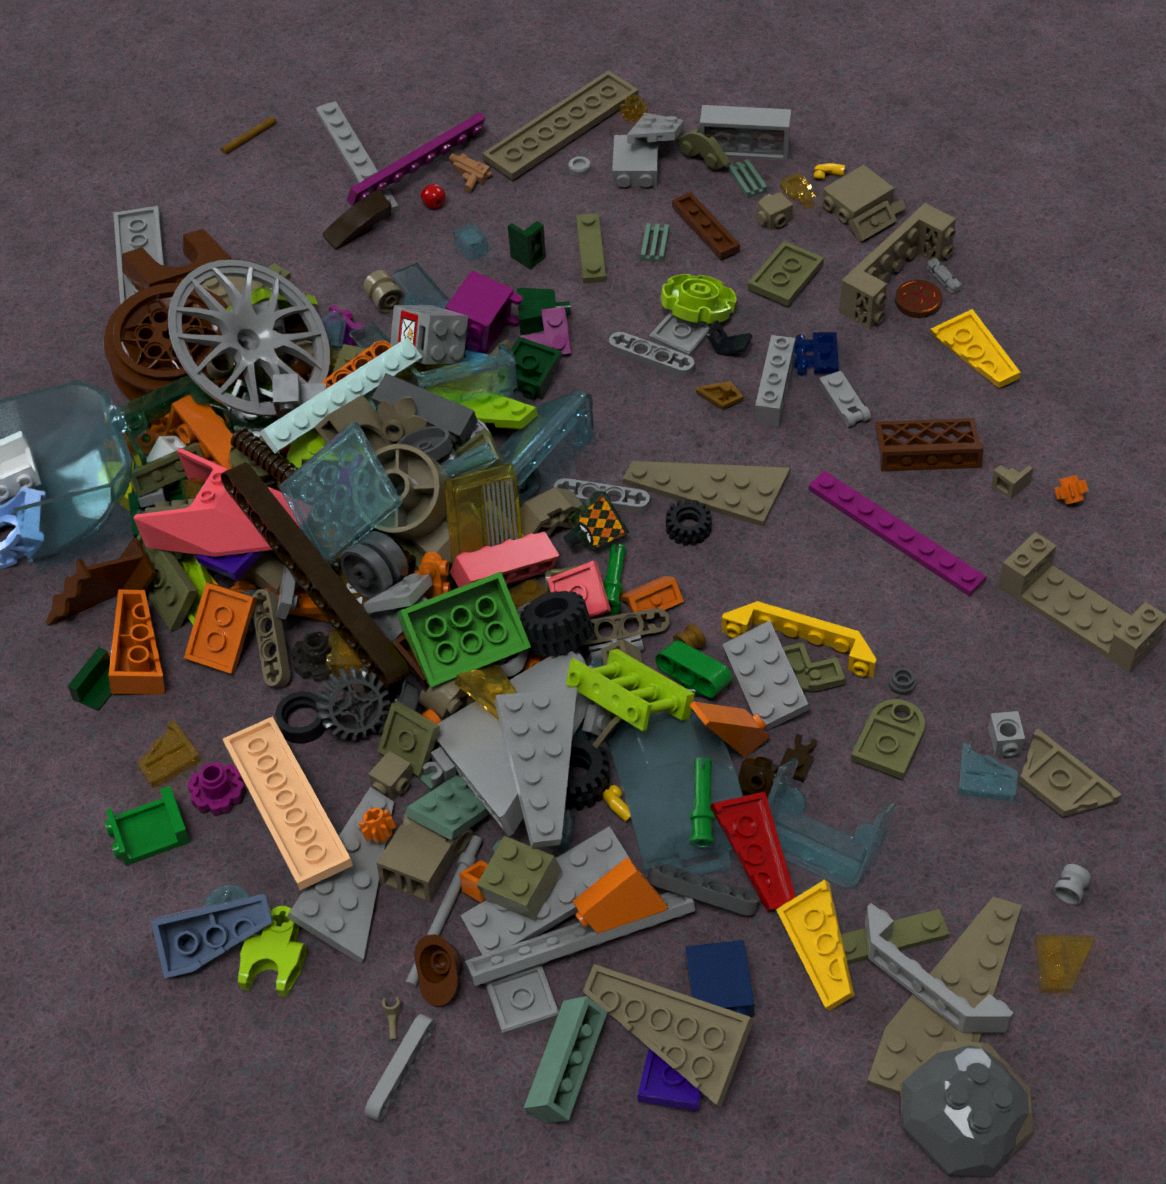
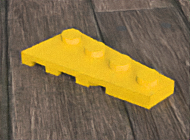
[776,880,855,1011]

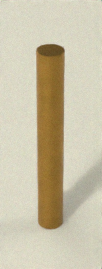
[221,116,277,155]

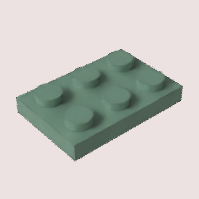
[406,775,490,841]

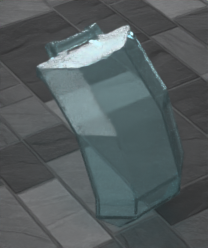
[606,709,743,875]

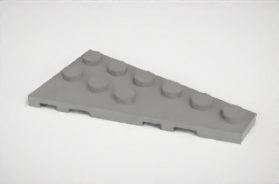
[286,787,394,963]

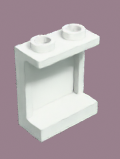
[0,431,41,502]

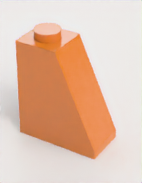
[573,857,668,934]

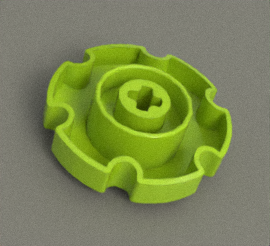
[660,274,737,324]

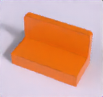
[620,576,684,622]

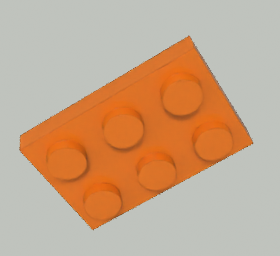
[184,582,257,674]

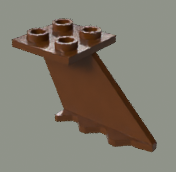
[46,537,157,626]

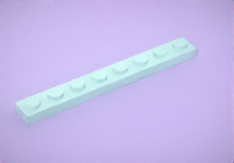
[260,337,422,454]

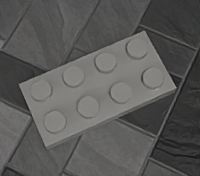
[722,621,811,731]

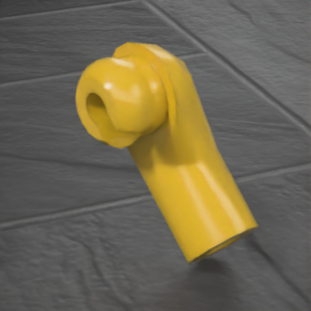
[813,163,845,180]
[603,785,635,822]

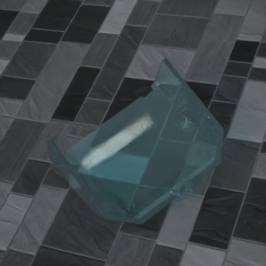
[0,380,133,562]

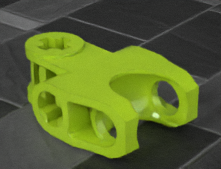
[238,906,307,998]

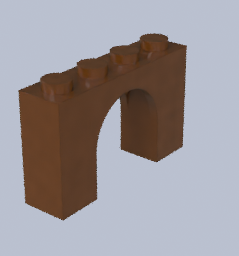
[122,229,231,291]

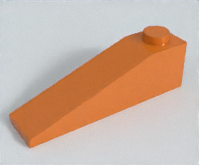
[690,702,770,758]

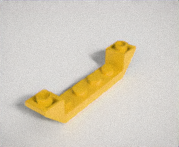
[721,601,877,678]

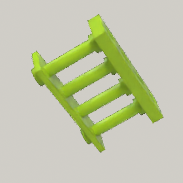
[566,649,695,731]

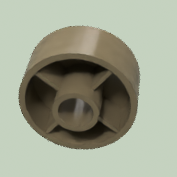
[354,444,452,540]

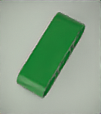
[655,640,733,698]

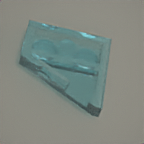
[958,743,1018,801]

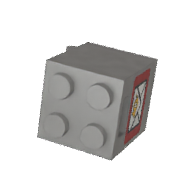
[390,305,468,364]

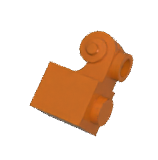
[414,552,451,599]

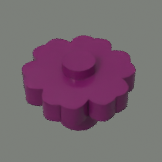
[188,761,245,815]

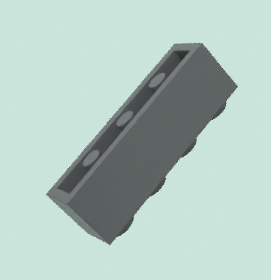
[372,373,478,445]

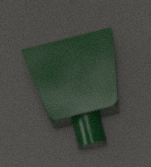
[517,288,571,335]

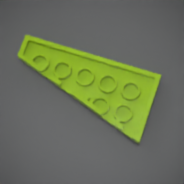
[417,374,538,429]

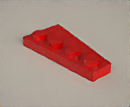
[711,792,795,911]

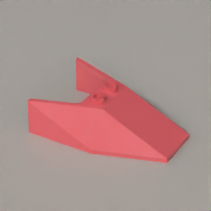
[134,448,316,557]

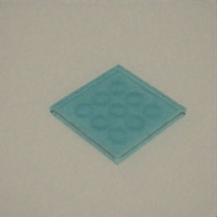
[279,421,403,565]

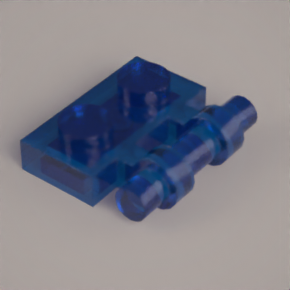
[794,332,839,376]

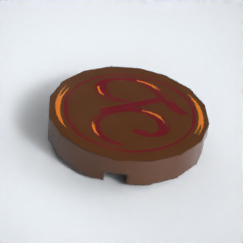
[895,280,943,318]

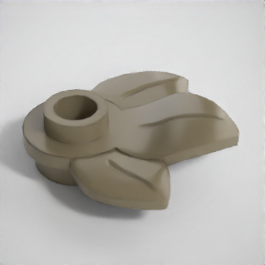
[377,396,427,441]

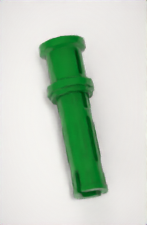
[603,544,626,615]
[689,758,715,847]

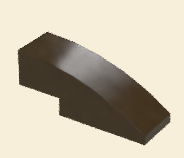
[322,189,392,250]

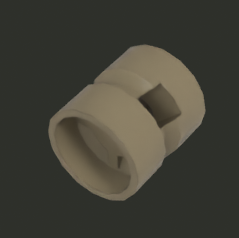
[363,270,405,314]

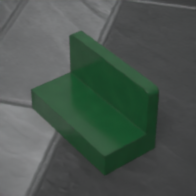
[508,221,546,270]
[68,647,112,711]

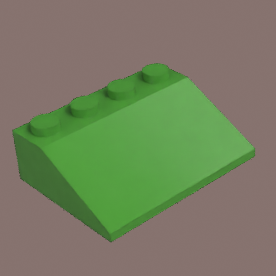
[396,571,531,687]

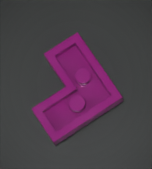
[521,307,571,356]

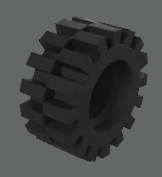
[666,499,712,546]

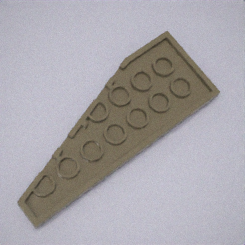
[867,896,1022,1096]

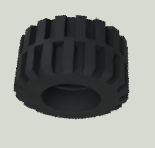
[520,591,593,656]
[565,734,610,811]

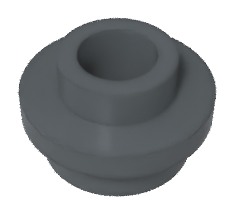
[889,668,916,694]

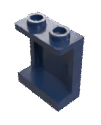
[685,940,754,1017]

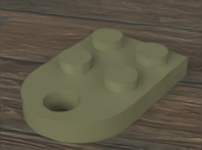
[851,699,925,780]

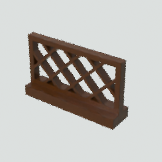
[875,418,984,472]

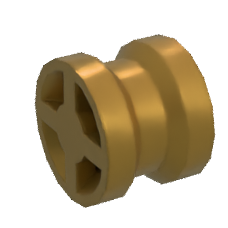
[673,624,706,649]

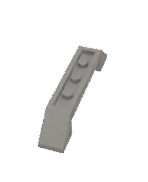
[864,903,1014,1032]

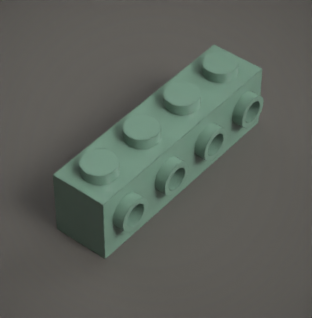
[523,996,607,1123]

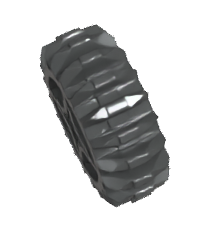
[316,666,390,740]

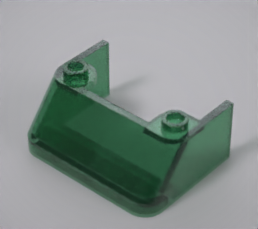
[113,375,234,467]

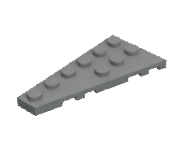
[494,687,577,848]

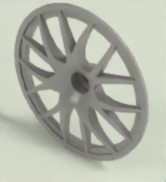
[168,260,330,416]

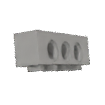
[755,335,795,427]

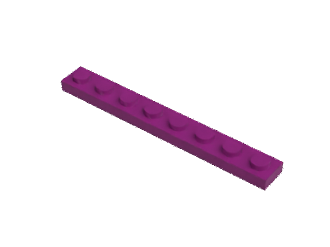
[347,112,486,206]
[808,471,987,597]

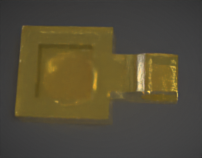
[780,173,815,209]

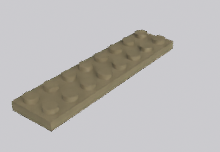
[482,70,639,180]

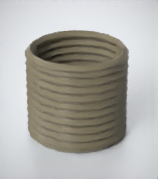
[206,353,236,380]

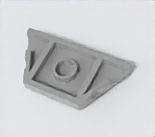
[627,113,684,144]

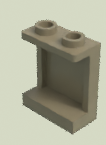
[822,165,894,226]

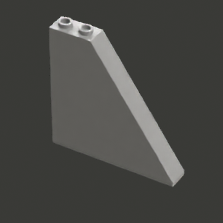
[435,651,594,837]

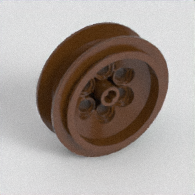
[103,283,228,412]

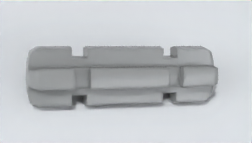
[927,258,962,294]

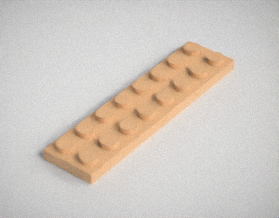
[223,716,353,890]

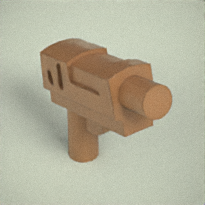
[449,153,492,192]

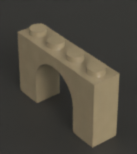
[315,394,405,497]

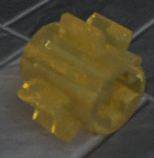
[620,95,648,122]

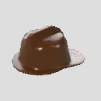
[414,934,462,1006]

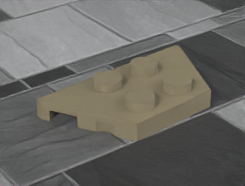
[1019,728,1122,817]

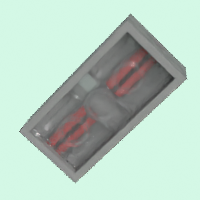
[700,105,791,160]

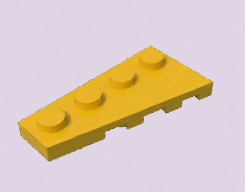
[930,309,1021,388]

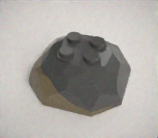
[900,1042,1033,1178]

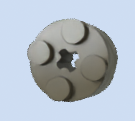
[419,673,480,721]

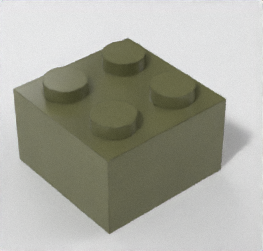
[477,836,562,920]

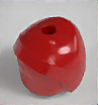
[420,184,446,210]

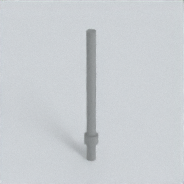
[405,835,483,988]

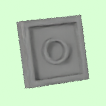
[649,311,712,357]
[485,965,559,1036]

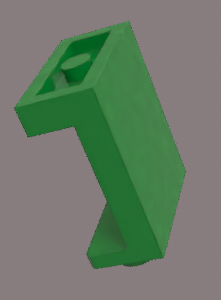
[104,786,190,866]

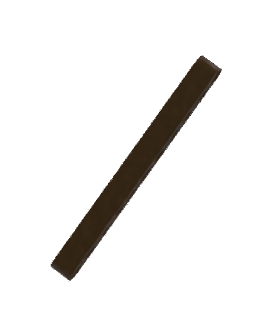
[221,462,409,688]

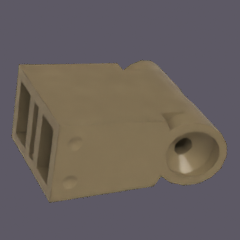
[377,809,473,903]

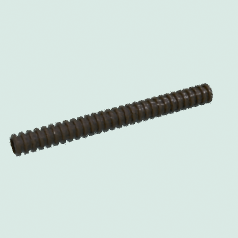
[230,427,416,572]

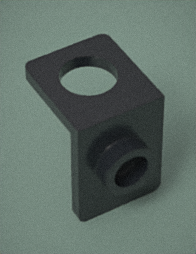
[707,320,753,355]

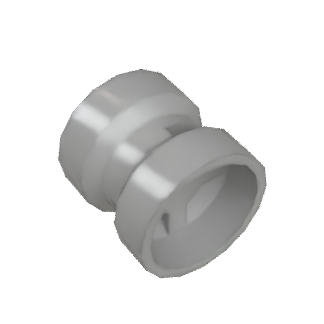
[1053,864,1092,905]

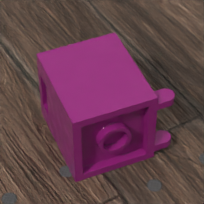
[445,270,522,354]

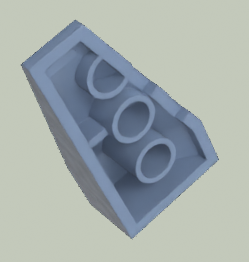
[151,893,273,979]

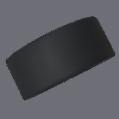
[275,691,327,744]

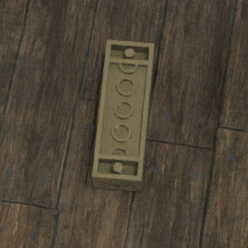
[839,203,956,329]
[999,532,1166,673]

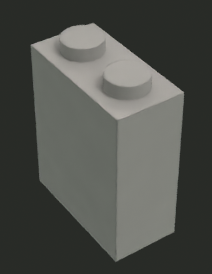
[612,135,659,187]

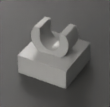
[423,747,456,785]

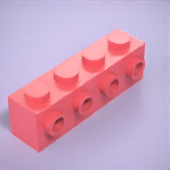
[450,532,560,587]

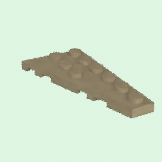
[623,461,790,527]
[583,964,754,1108]

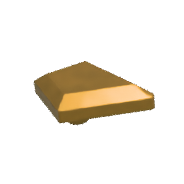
[696,381,744,409]

